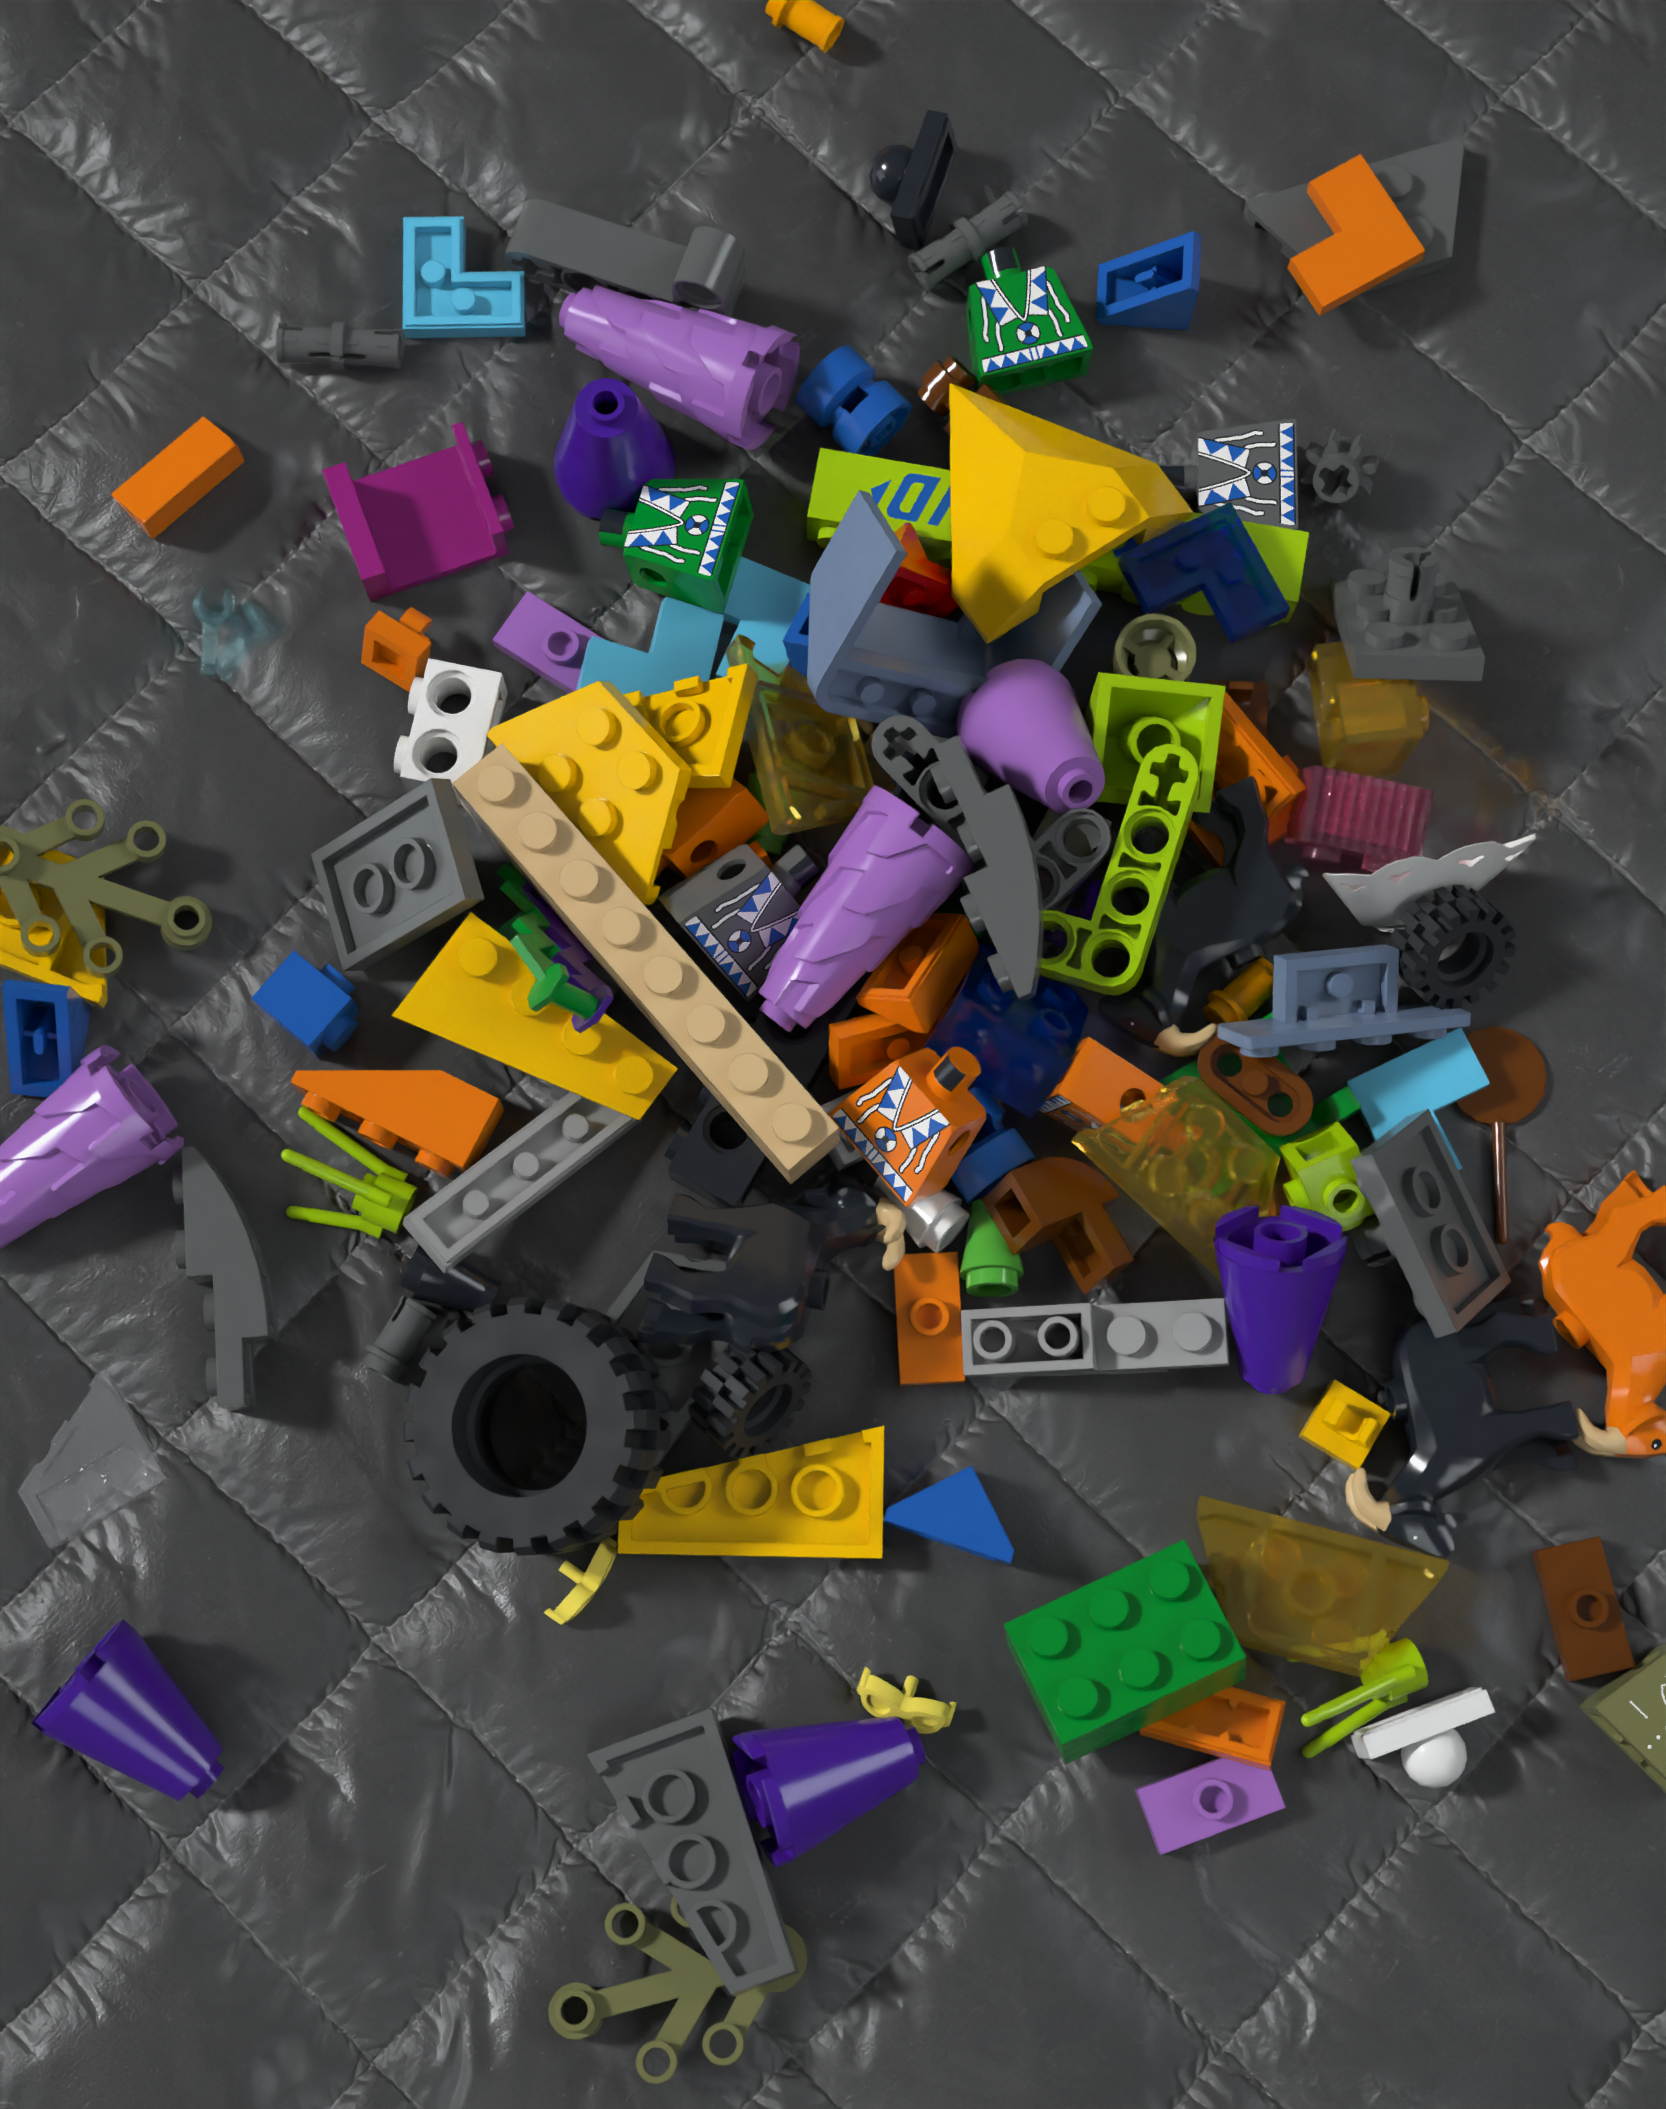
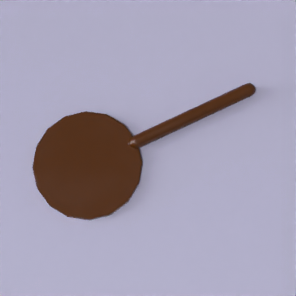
[1455,1026,1547,1245]

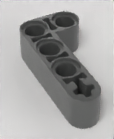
[503,199,746,317]
[871,715,1114,911]

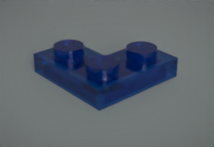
[1117,502,1290,644]

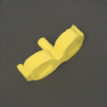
[543,1537,618,1625]
[857,1667,957,1734]

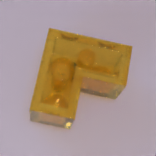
[1306,641,1429,782]

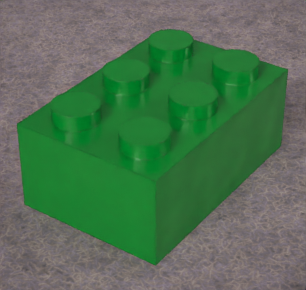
[1003,1539,1246,1765]

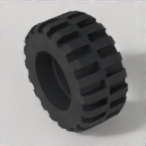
[403,1297,671,1556]

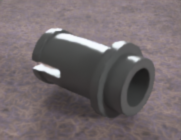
[362,1296,438,1384]

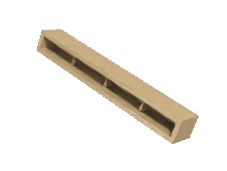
[452,743,840,1184]

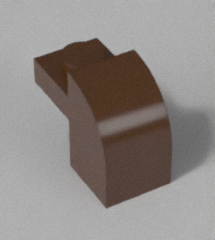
[982,1157,1134,1295]

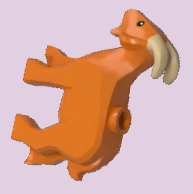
[1538,1169,1666,1459]

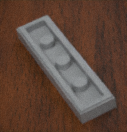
[403,1092,645,1274]

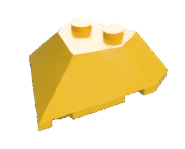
[949,383,1193,644]

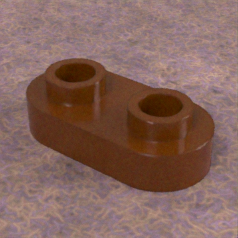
[1197,1033,1313,1138]

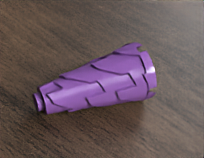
[559,285,800,451]
[759,785,977,1033]
[0,1044,184,1249]

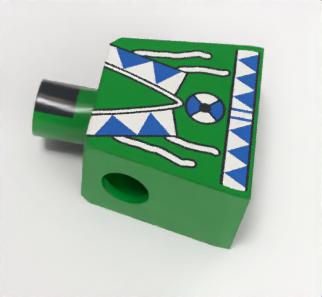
[966,246,1093,396]
[599,478,754,613]

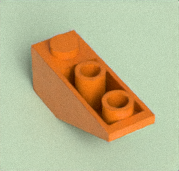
[290,1070,505,1179]

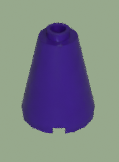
[554,378,675,520]
[1213,1205,1347,1394]
[31,1619,224,1801]
[732,1716,925,1867]

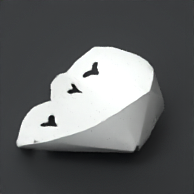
[1322,834,1536,932]

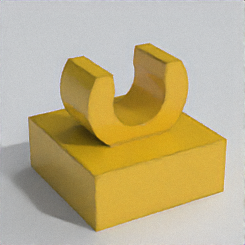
[1298,1379,1391,1471]

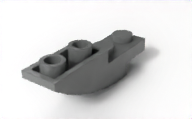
[930,736,1044,1001]
[172,1146,279,1411]

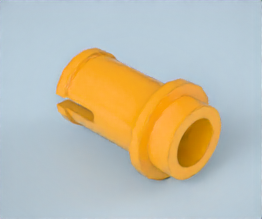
[765,0,845,53]
[1203,957,1274,1030]

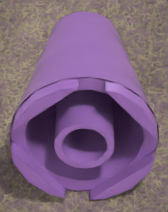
[956,659,1105,814]

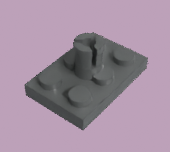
[1328,546,1485,681]
[311,778,484,971]
[1350,1109,1512,1338]

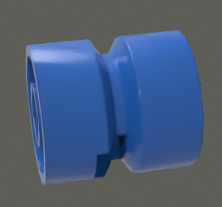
[796,345,912,457]
[951,1083,1036,1204]

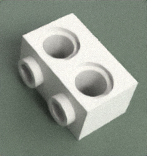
[394,658,508,806]

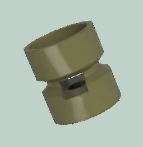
[1107,614,1196,682]

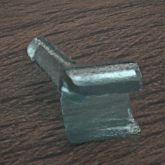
[193,586,235,675]

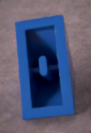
[1096,231,1202,330]
[2,979,91,1098]
[883,1466,1014,1566]

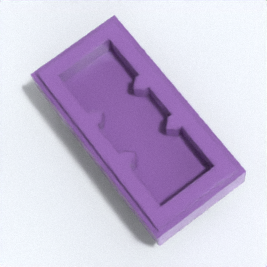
[493,591,605,694]
[1135,1757,1286,1855]

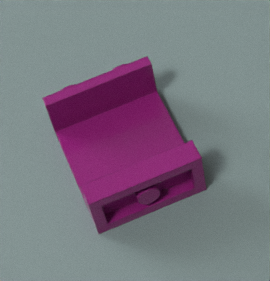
[322,422,514,602]

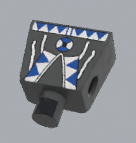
[1158,419,1298,530]
[658,844,822,1002]

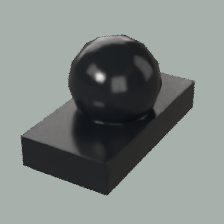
[868,110,958,250]

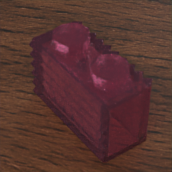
[1284,765,1435,877]

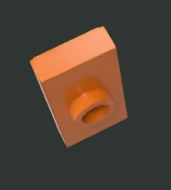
[1214,692,1307,823]
[893,1252,965,1386]
[1139,1686,1286,1771]

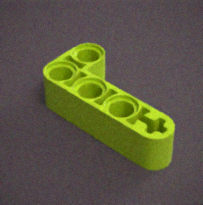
[1040,744,1200,995]

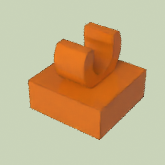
[361,607,432,693]

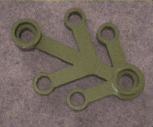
[0,799,212,979]
[549,1896,807,2084]

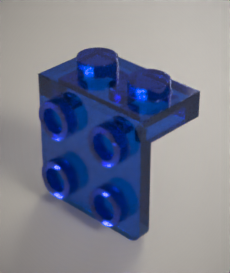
[923,944,1088,1119]

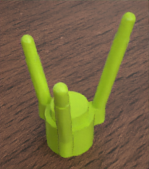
[281,1107,418,1239]
[1285,1632,1428,1758]

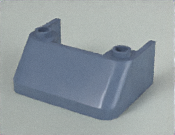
[807,490,1102,739]

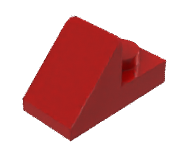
[879,522,959,618]

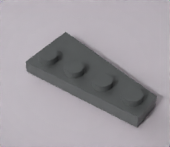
[586,1708,800,1996]

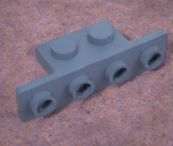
[1218,944,1471,1057]

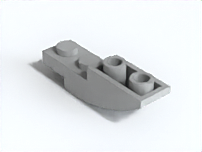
[961,1298,1230,1377]

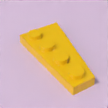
[623,663,758,788]
[618,1426,884,1559]

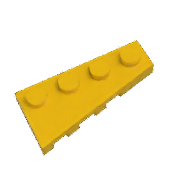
[391,912,678,1120]

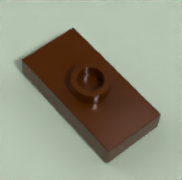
[1532,1536,1635,1681]

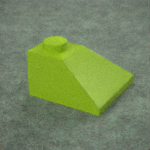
[1084,672,1226,813]

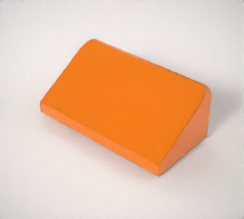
[111,416,245,540]
[856,913,979,1034]

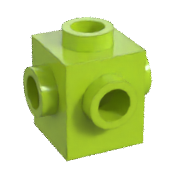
[1279,1121,1375,1232]

